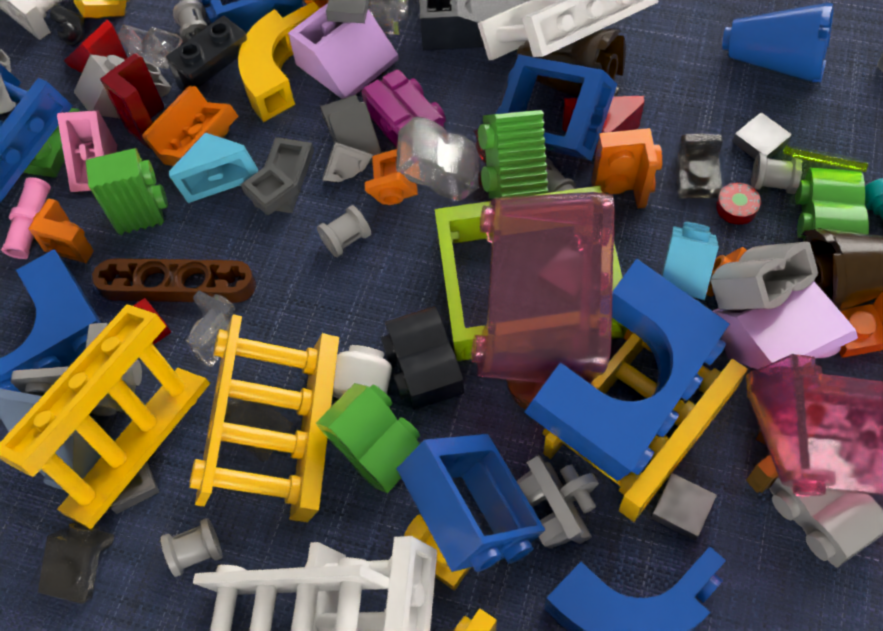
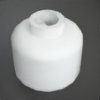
[333,345,392,399]

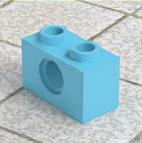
[661,222,719,300]

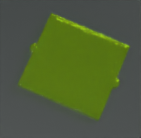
[783,144,869,172]

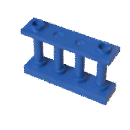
[0,64,73,203]

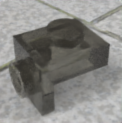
[38,522,114,604]

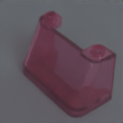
[471,192,615,383]
[746,354,883,497]

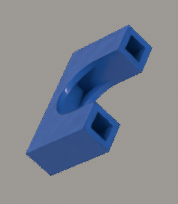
[0,249,101,392]
[524,258,730,481]

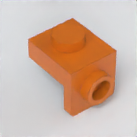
[364,145,418,205]

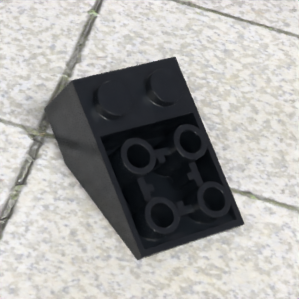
[420,0,528,51]

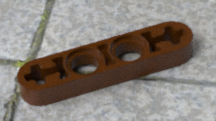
[92,258,256,303]

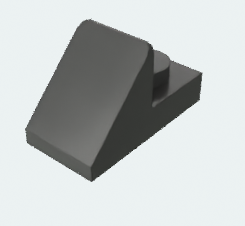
[320,95,382,164]

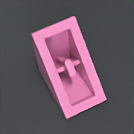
[57,110,117,192]

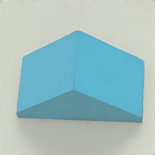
[169,133,259,203]

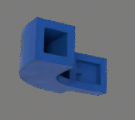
[544,547,726,631]

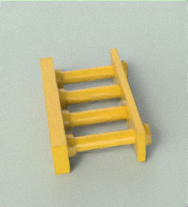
[0,304,210,530]
[189,315,339,522]
[543,329,748,522]

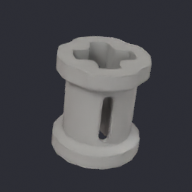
[173,0,208,43]
[751,153,802,194]
[317,205,372,258]
[160,518,223,577]

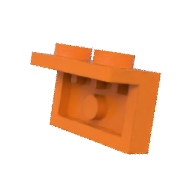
[142,86,238,166]

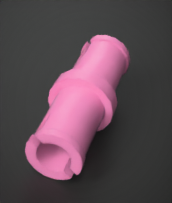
[1,177,51,259]

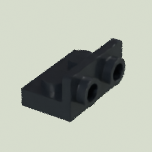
[165,15,247,91]

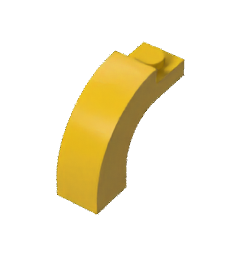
[238,1,320,122]

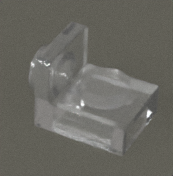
[368,0,408,35]
[186,291,242,368]

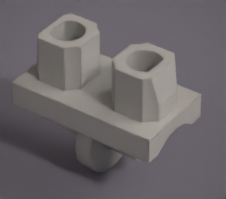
[517,455,599,549]

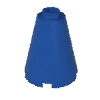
[722,3,834,83]

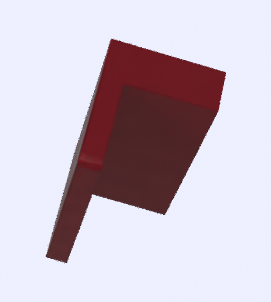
[100,53,164,149]

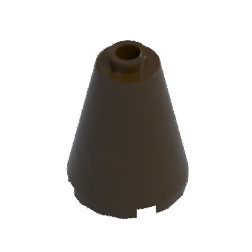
[516,29,626,98]
[801,228,883,312]

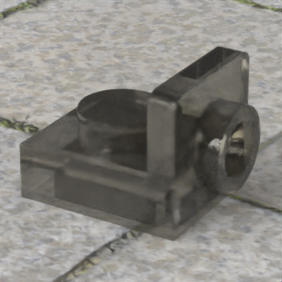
[675,133,723,198]
[224,398,294,462]

